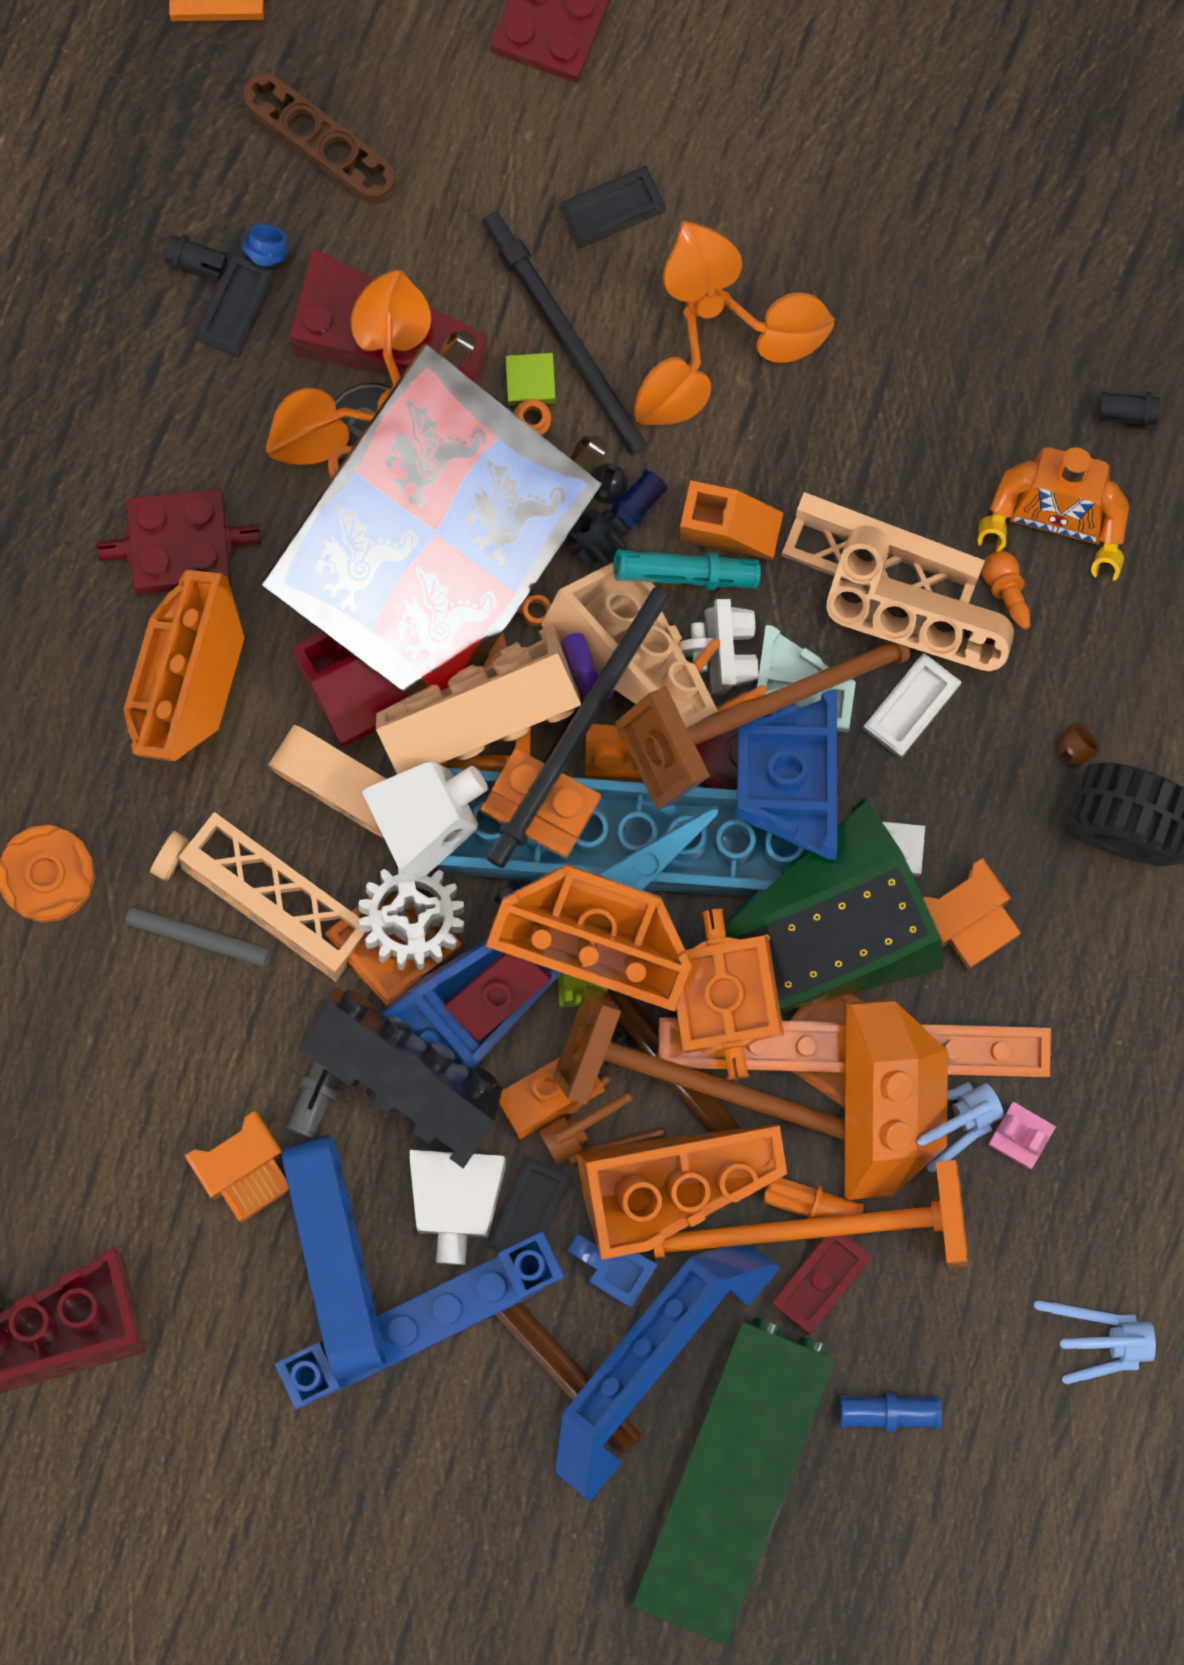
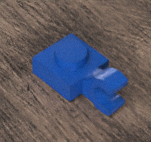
[566,1234,657,1308]

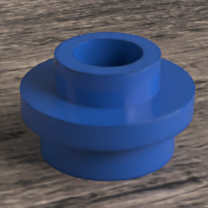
[241,224,289,266]

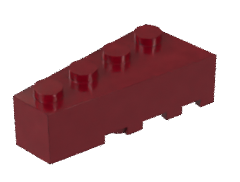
[289,248,489,386]
[0,1247,147,1394]

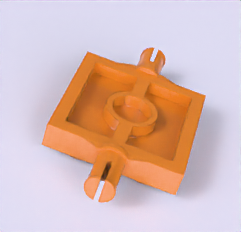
[676,909,784,1080]

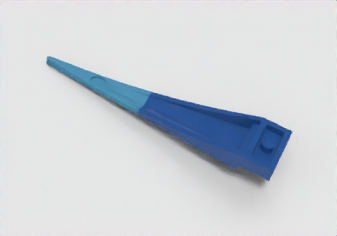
[380,806,719,1068]

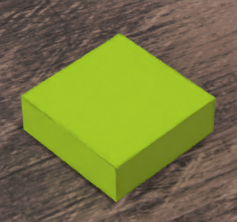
[505,353,556,406]

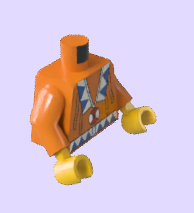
[977,447,1129,581]

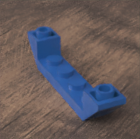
[275,1231,565,1410]
[555,1245,780,1502]

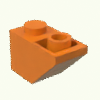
[680,480,783,560]

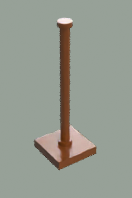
[615,640,910,810]
[553,985,845,1140]

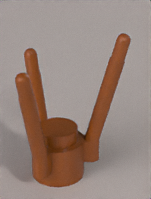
[539,1074,667,1166]

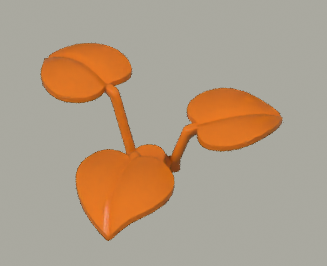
[633,221,835,425]
[266,270,431,465]

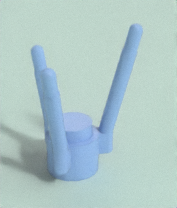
[917,1082,1004,1172]
[1034,1300,1156,1384]

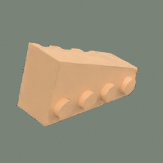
[376,624,581,774]

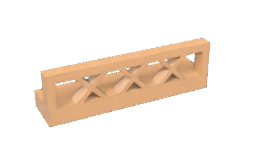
[782,492,985,603]
[178,812,368,982]

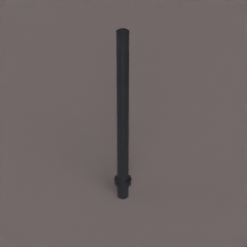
[487,587,670,869]

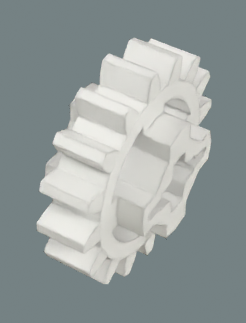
[358,868,464,970]

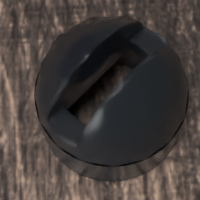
[591,463,627,504]

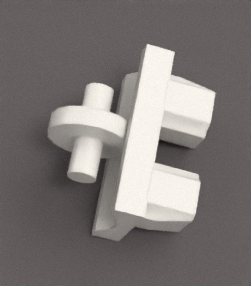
[679,599,759,695]

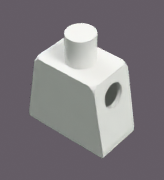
[362,761,488,879]
[410,1150,506,1265]

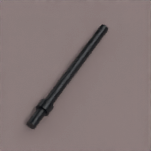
[482,211,648,456]

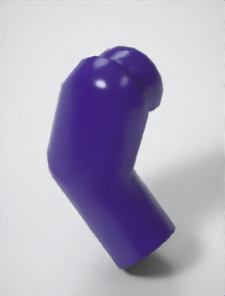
[561,633,614,700]

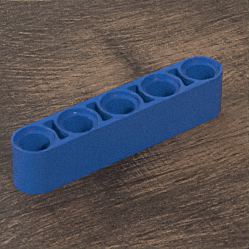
[282,1135,386,1380]

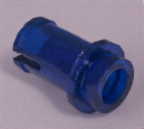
[610,469,668,531]

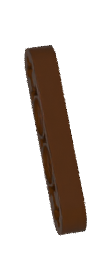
[243,73,396,204]

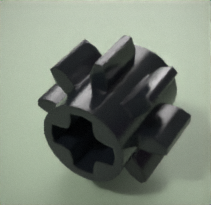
[568,509,630,569]

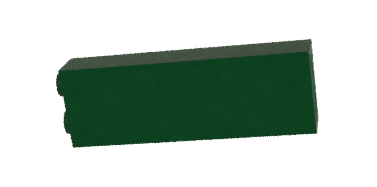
[632,1317,836,1645]

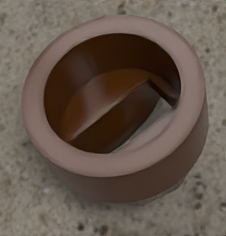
[1057,722,1100,765]

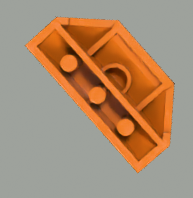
[124,570,245,761]
[486,864,692,1012]
[845,1000,948,1200]

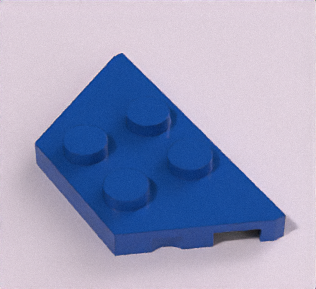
[737,690,837,859]

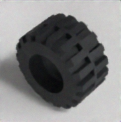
[1066,762,1184,866]

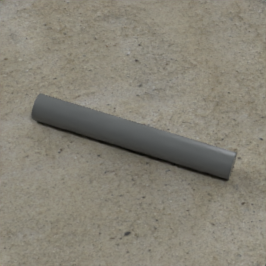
[125,906,270,967]

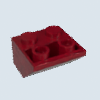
[291,631,408,748]

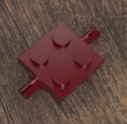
[97,489,261,595]

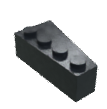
[298,986,503,1169]

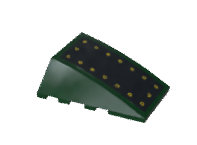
[724,798,944,1012]

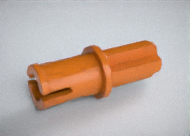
[764,1178,864,1219]

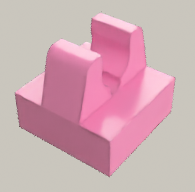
[987,1102,1056,1171]

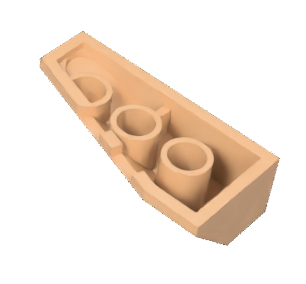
[541,562,718,728]

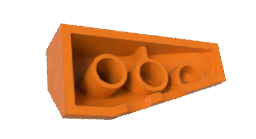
[576,1124,787,1260]

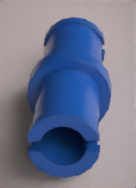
[838,1392,942,1432]

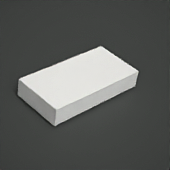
[863,652,961,759]

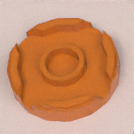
[0,825,95,923]

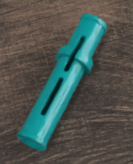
[613,549,761,591]

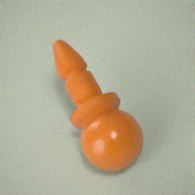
[981,551,1030,629]

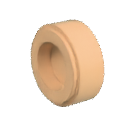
[150,830,190,881]

